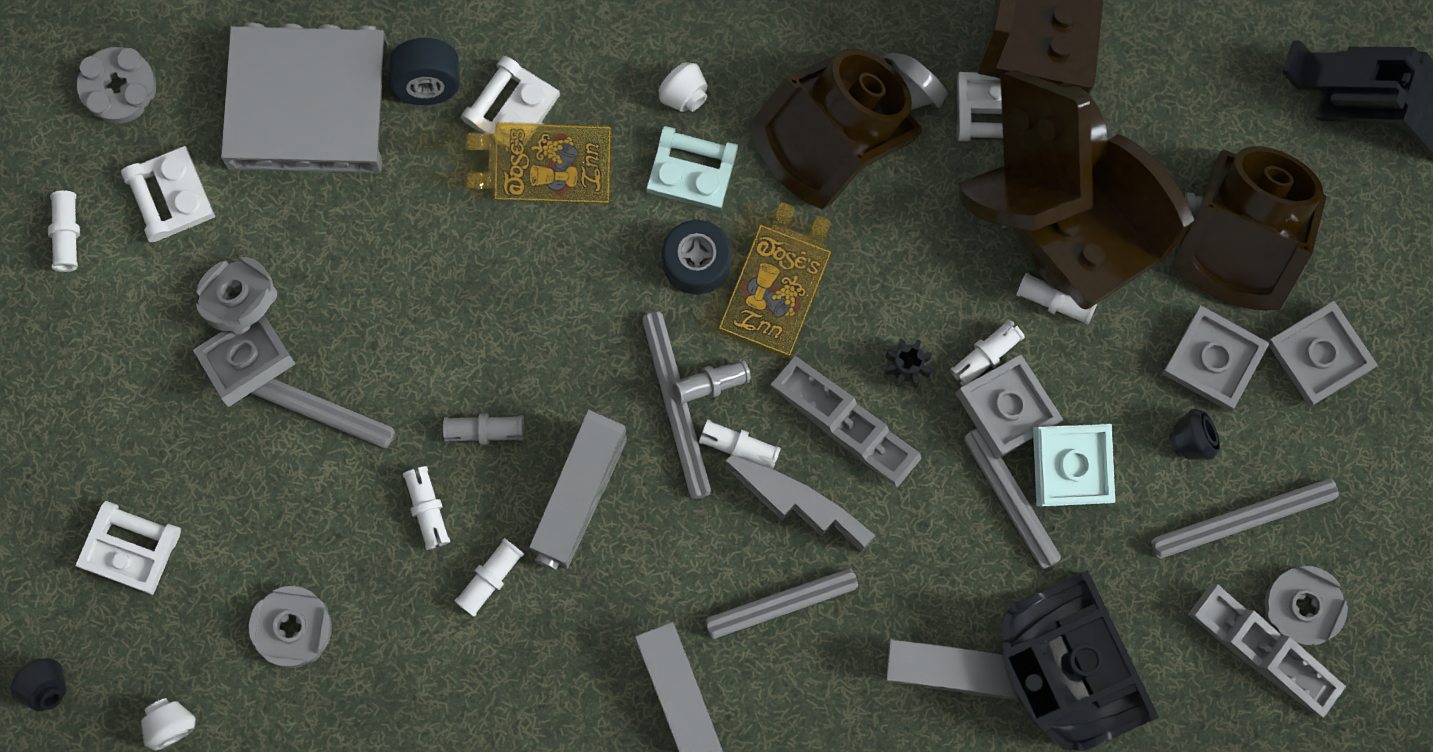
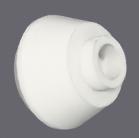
[658,62,708,112]
[141,698,196,751]

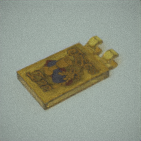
[467,122,612,203]
[718,202,832,359]

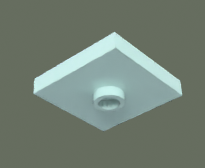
[1033,424,1115,506]

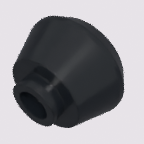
[1170,409,1220,460]
[11,658,66,711]

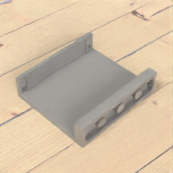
[221,23,388,173]

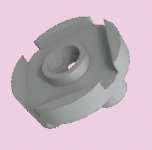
[77,47,156,124]
[196,257,277,335]
[1264,566,1348,647]
[249,586,332,668]

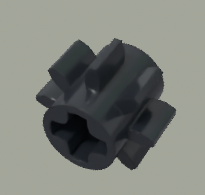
[885,339,932,388]

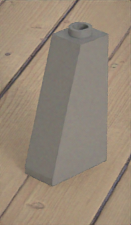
[530,410,627,571]

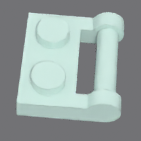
[647,126,738,212]

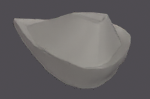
[884,53,948,110]

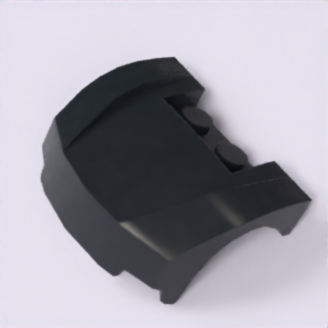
[1001,570,1159,752]

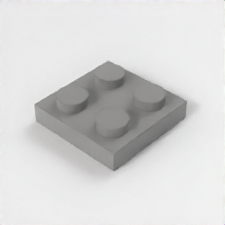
[1268,301,1378,407]
[1162,305,1269,412]
[193,315,295,407]
[955,354,1063,459]

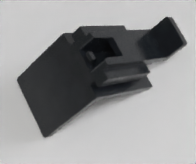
[1282,41,1433,160]

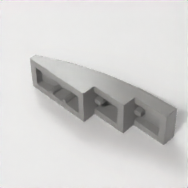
[771,356,922,488]
[725,455,875,553]
[1188,584,1346,718]
[635,622,723,752]
[885,640,1018,700]

